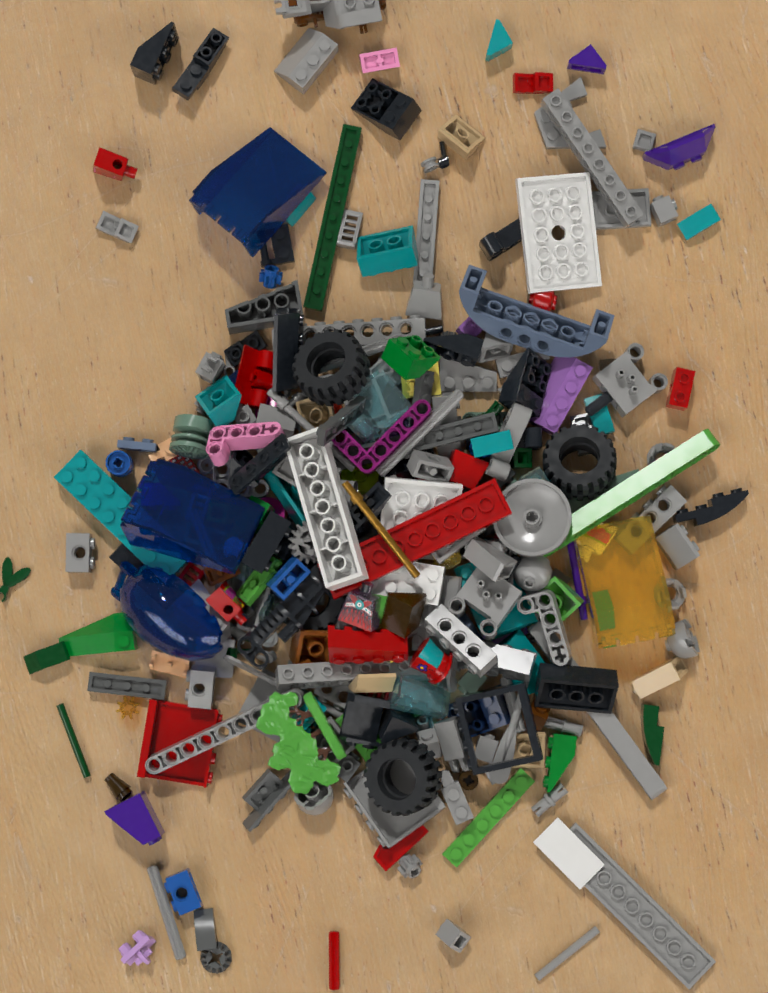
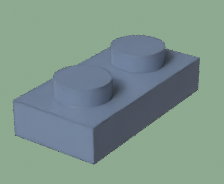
[117,437,158,452]

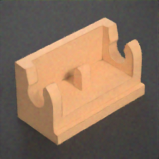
[149,650,192,678]

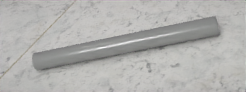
[534,926,600,981]

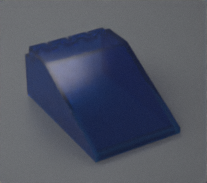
[189,127,327,258]
[120,459,265,575]

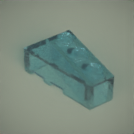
[388,674,451,720]

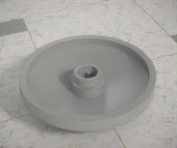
[493,478,572,557]

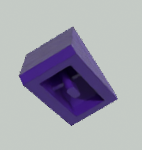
[567,44,607,75]

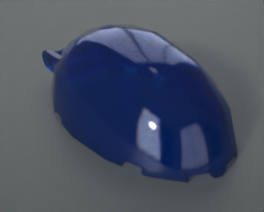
[110,561,223,661]

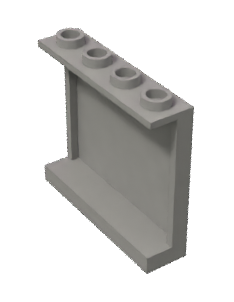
[343,759,446,848]

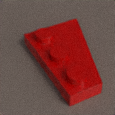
[373,825,429,872]

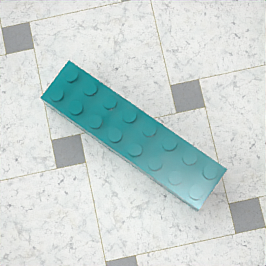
[54,449,193,584]

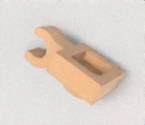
[148,437,177,464]

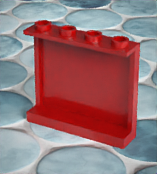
[137,699,223,788]

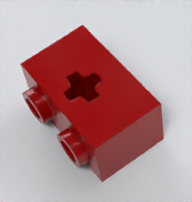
[665,367,696,411]

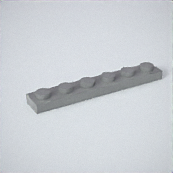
[413,179,440,283]

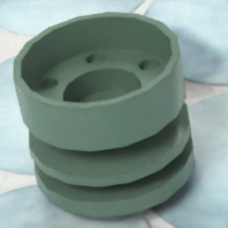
[169,414,214,459]

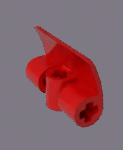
[235,345,273,409]

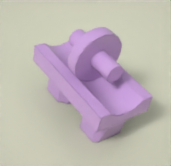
[118,930,156,966]

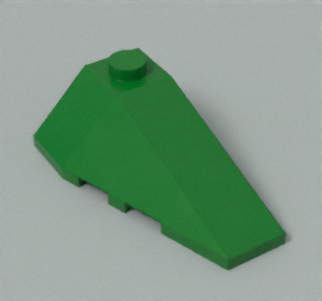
[59,611,137,656]

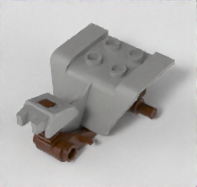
[274,0,386,34]

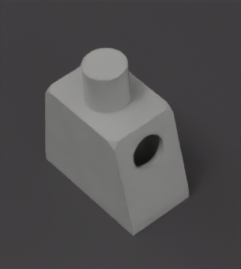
[405,273,442,320]

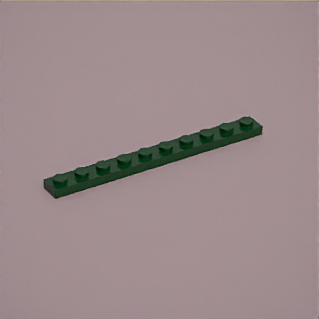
[303,124,362,312]

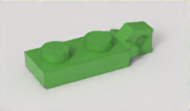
[236,555,282,607]

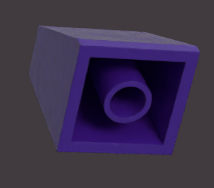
[104,791,165,846]

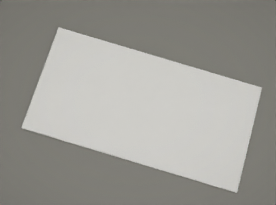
[533,817,604,889]

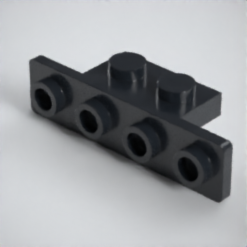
[228,433,291,495]

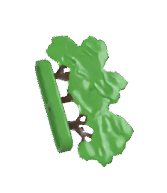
[256,691,347,794]

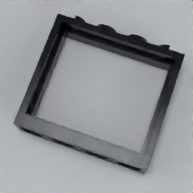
[453,681,543,775]

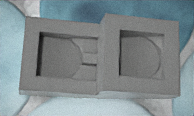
[95,211,139,244]

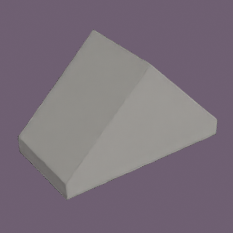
[478,332,514,363]

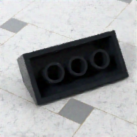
[272,308,304,392]
[534,663,619,714]

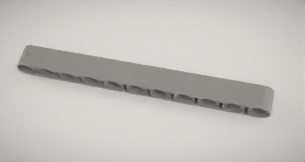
[527,619,668,800]

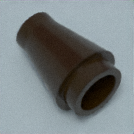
[104,773,133,802]

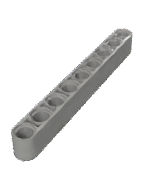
[145,687,304,774]

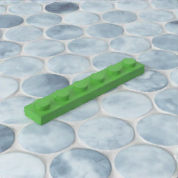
[442,768,535,868]

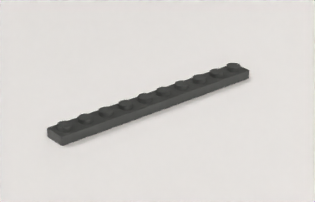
[334,412,499,471]

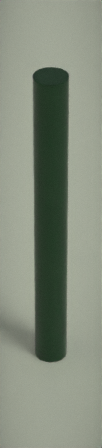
[56,703,91,778]

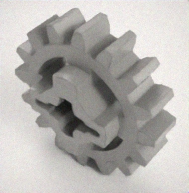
[288,521,317,564]

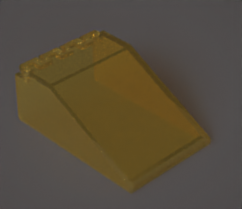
[575,515,676,649]

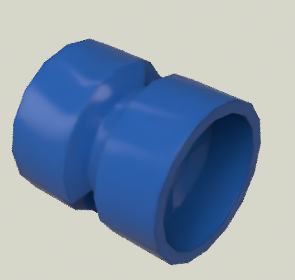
[106,450,134,477]

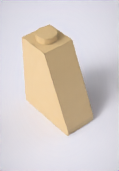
[631,656,688,699]

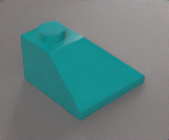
[195,375,242,426]

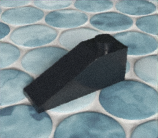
[350,482,392,539]

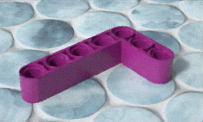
[331,399,432,474]

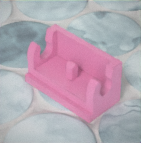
[359,47,400,73]

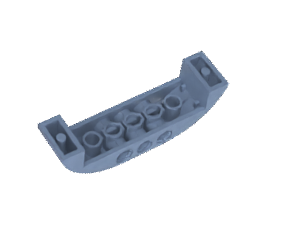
[459,265,615,358]

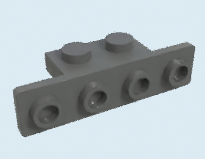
[242,769,291,832]

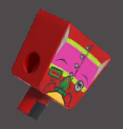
[205,581,249,626]

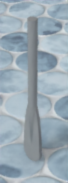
[489,651,537,784]
[224,655,344,718]

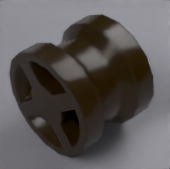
[458,771,478,790]

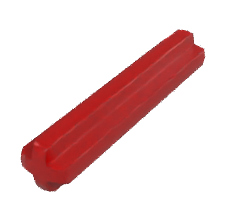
[329,931,340,990]

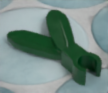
[0,557,31,602]

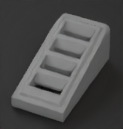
[337,209,363,250]

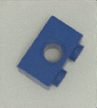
[266,556,311,600]
[164,868,203,916]

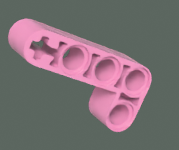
[206,422,285,467]

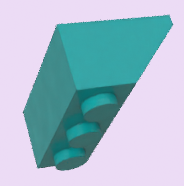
[356,225,418,277]

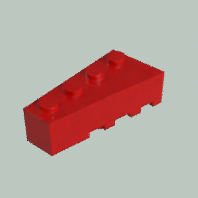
[328,625,408,665]

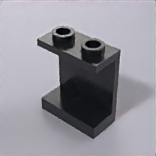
[339,692,391,750]

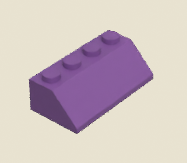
[528,357,593,435]

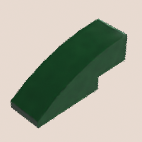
[641,704,664,766]

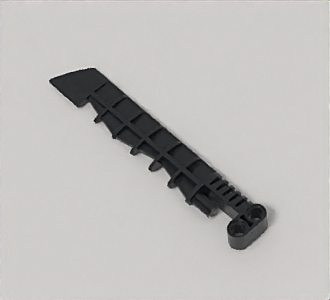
[237,512,381,670]

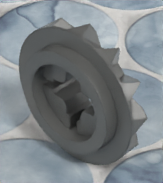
[200,942,232,974]

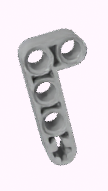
[485,402,532,482]
[517,589,572,666]

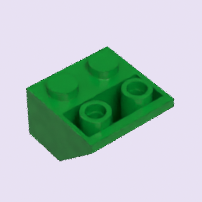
[381,335,440,380]

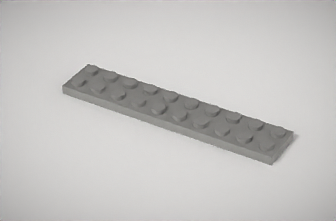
[569,822,716,989]

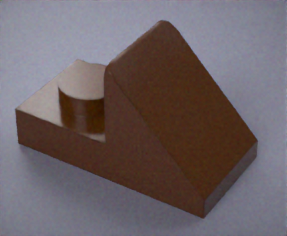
[203,555,241,587]

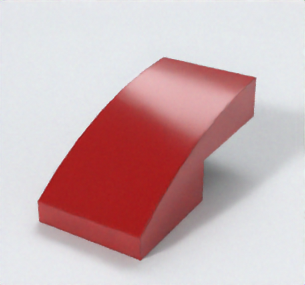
[513,72,553,94]

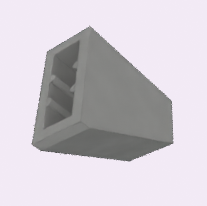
[463,537,517,582]

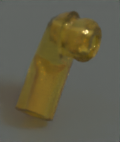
[432,552,462,569]

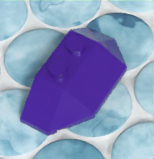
[642,124,716,170]

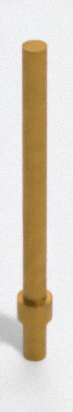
[342,480,420,579]

